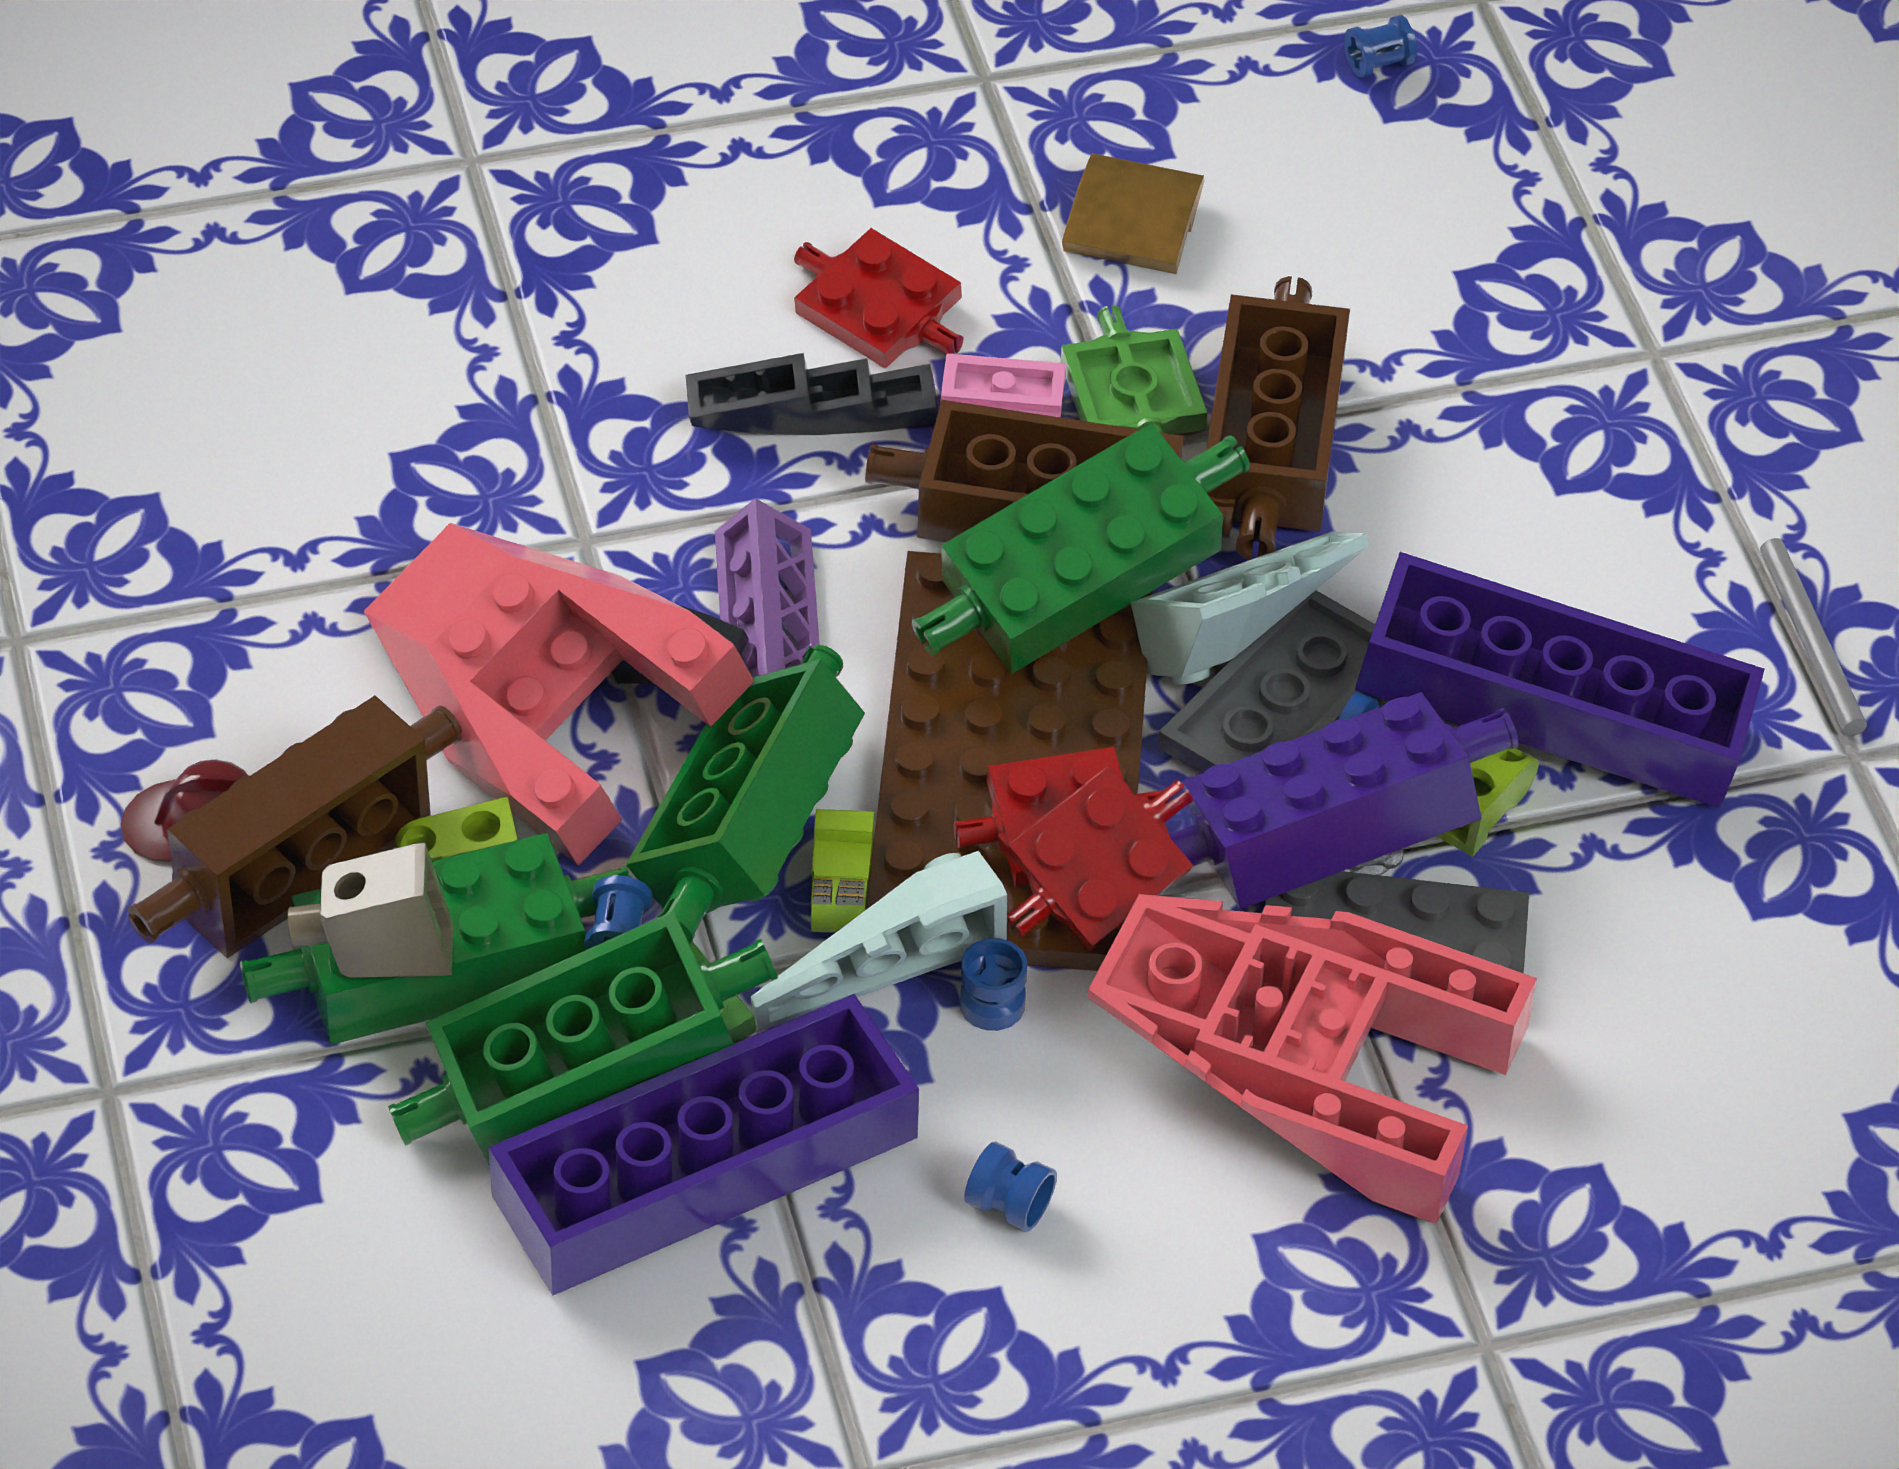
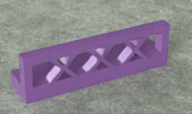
[715,498,820,678]

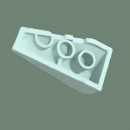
[1131,532,1370,685]
[751,851,1007,1032]

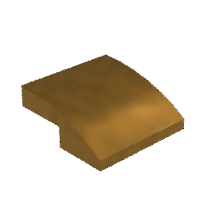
[1062,153,1205,274]

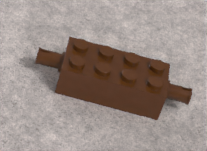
[1206,276,1350,560]
[865,400,1236,542]
[127,695,462,959]

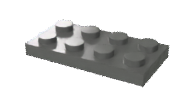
[1158,590,1375,774]
[1265,871,1530,973]

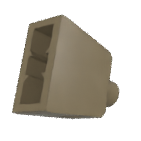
[288,843,453,978]

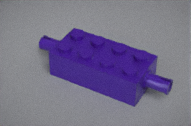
[1169,692,1519,909]

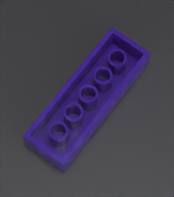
[1355,552,1765,808]
[488,994,919,1296]

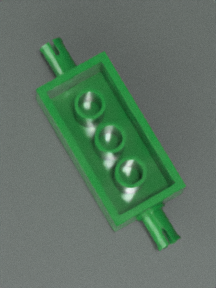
[912,423,1250,674]
[626,644,865,945]
[240,833,631,1045]
[388,911,778,1166]

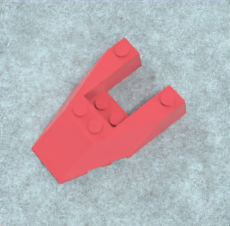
[364,523,754,866]
[1088,894,1537,1224]

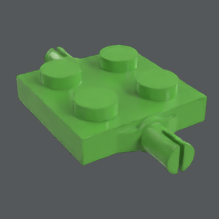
[1061,305,1208,434]

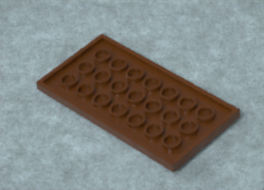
[866,551,1153,971]

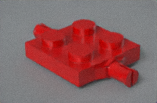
[794,228,964,369]
[954,747,1174,887]
[1006,765,1193,951]

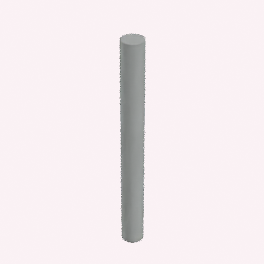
[1760,538,1867,736]

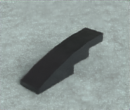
[685,353,938,435]

